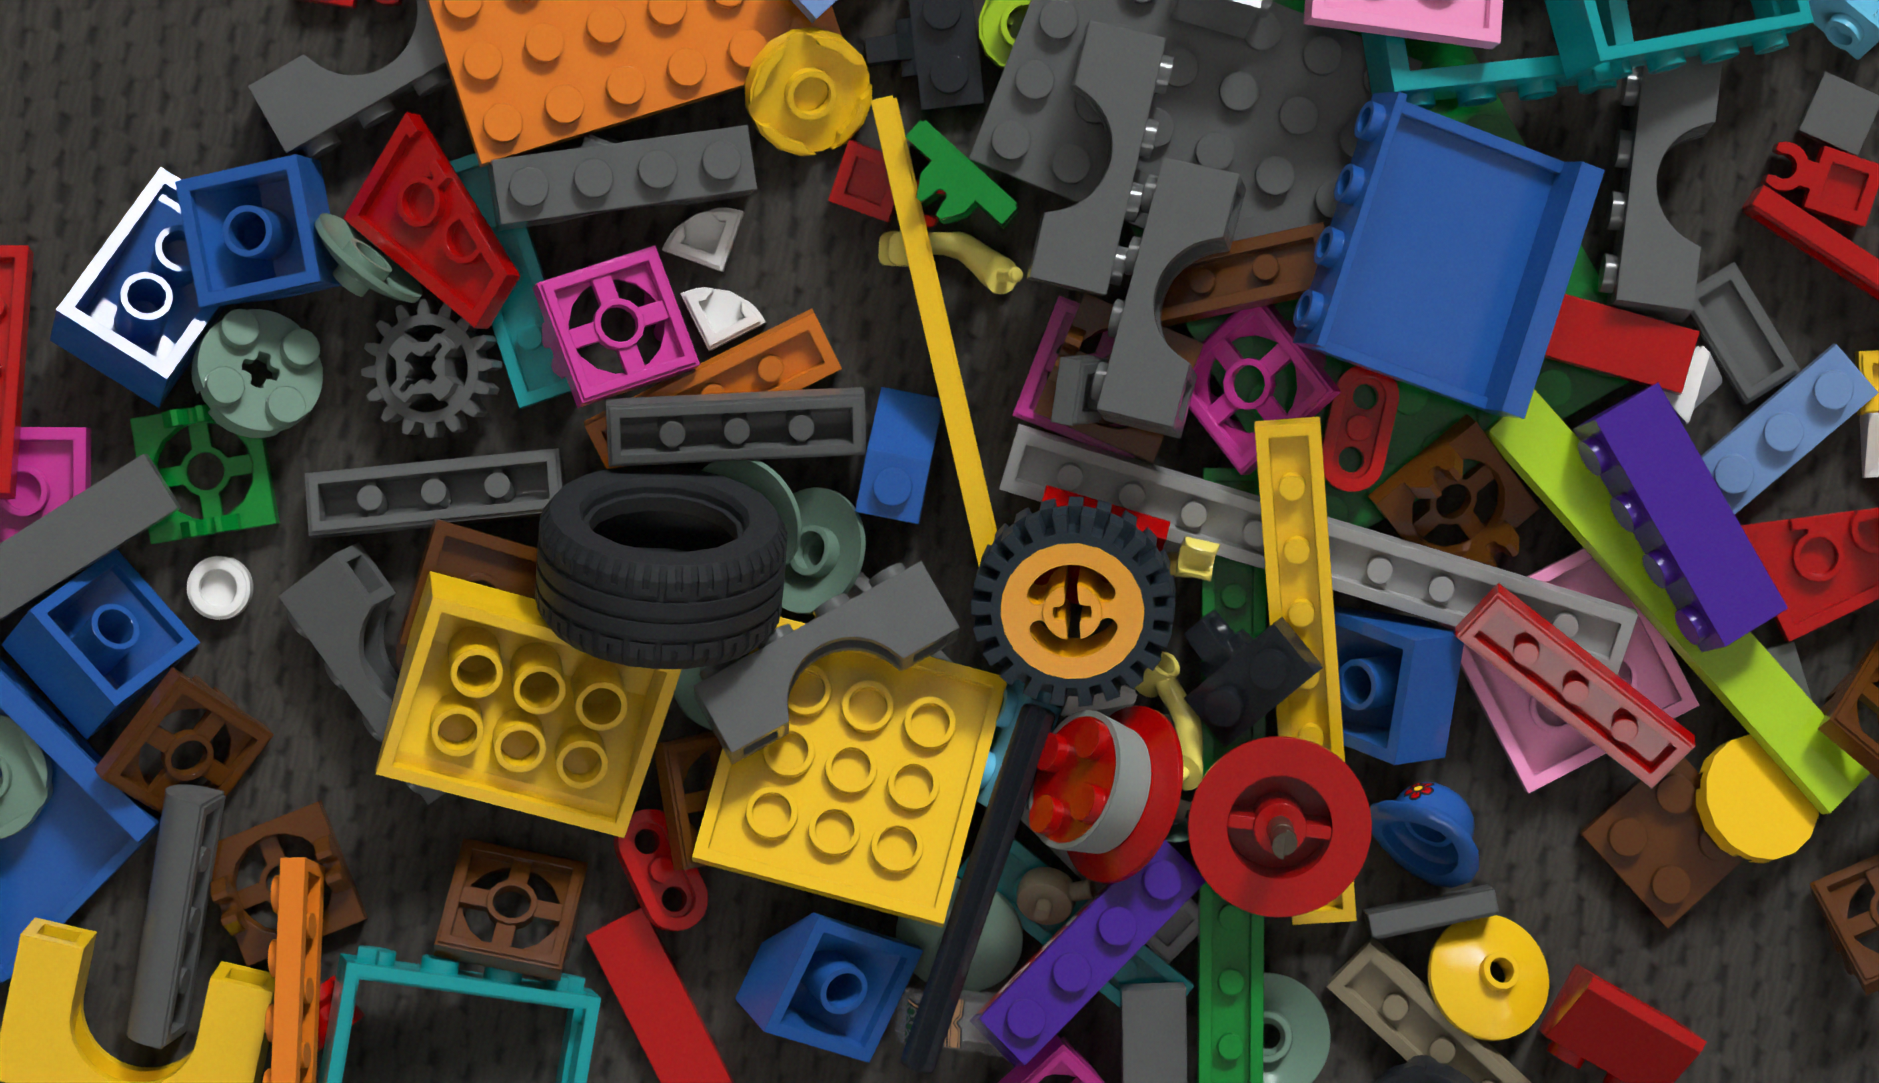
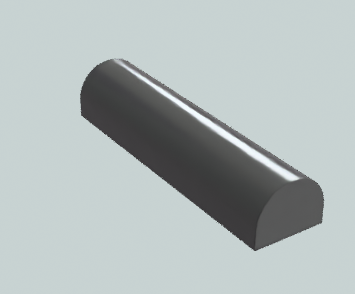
[605,387,866,467]
[305,448,566,539]
[126,785,226,1049]

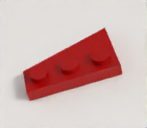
[343,112,521,329]
[1741,507,1879,642]

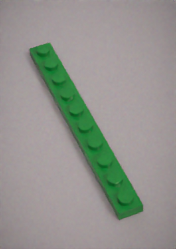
[1197,468,1267,1083]

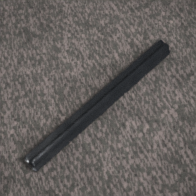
[901,703,1055,1074]

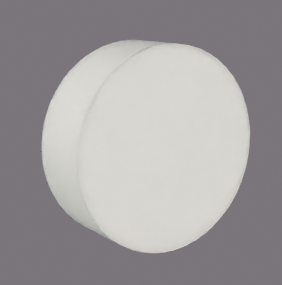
[187,556,253,620]

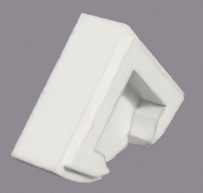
[662,208,744,272]
[681,287,766,351]

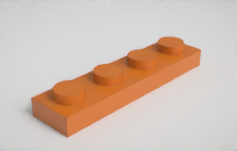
[584,309,842,469]
[262,857,325,1083]

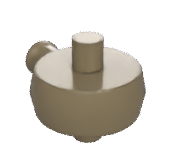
[1016,867,1096,925]

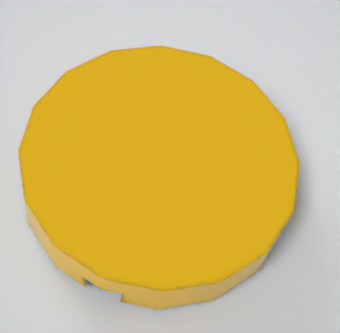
[745,27,872,156]
[1696,734,1819,863]

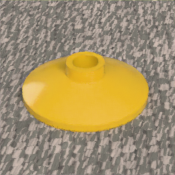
[1428,915,1549,1041]

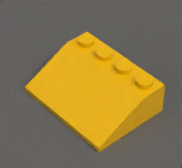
[375,571,682,838]

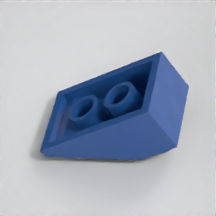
[50,167,227,408]

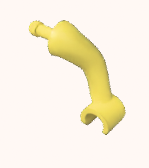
[878,231,1023,294]
[1166,536,1220,581]
[1135,651,1203,790]

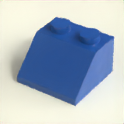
[175,154,342,308]
[2,549,200,740]
[1334,606,1464,765]

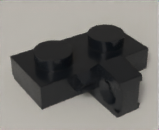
[864,0,985,112]
[1184,610,1323,748]

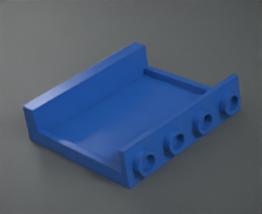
[1292,92,1605,419]
[0,656,161,986]

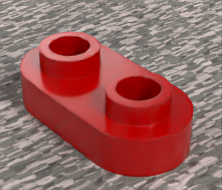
[1322,366,1399,492]
[614,809,708,931]

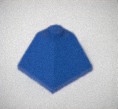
[735,912,923,1063]

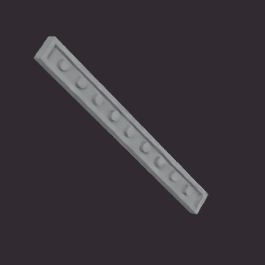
[999,424,1638,675]

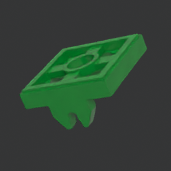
[905,120,1019,230]
[130,404,280,544]

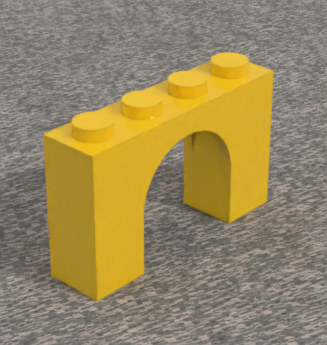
[0,917,275,1083]

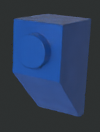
[855,387,942,524]

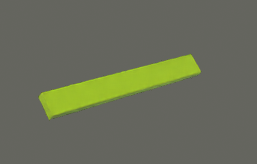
[1484,389,1870,814]

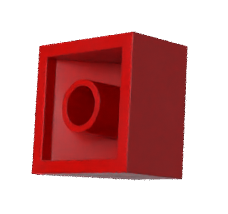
[1538,964,1707,1083]

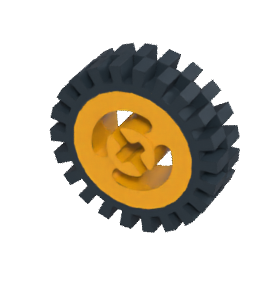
[971,497,1176,707]

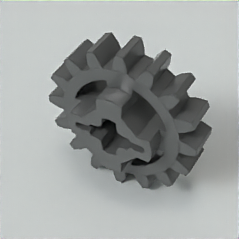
[361,299,502,438]

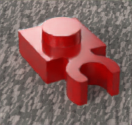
[828,140,946,227]
[1761,142,1879,228]

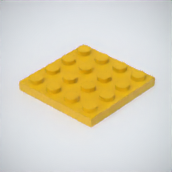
[692,617,1007,928]

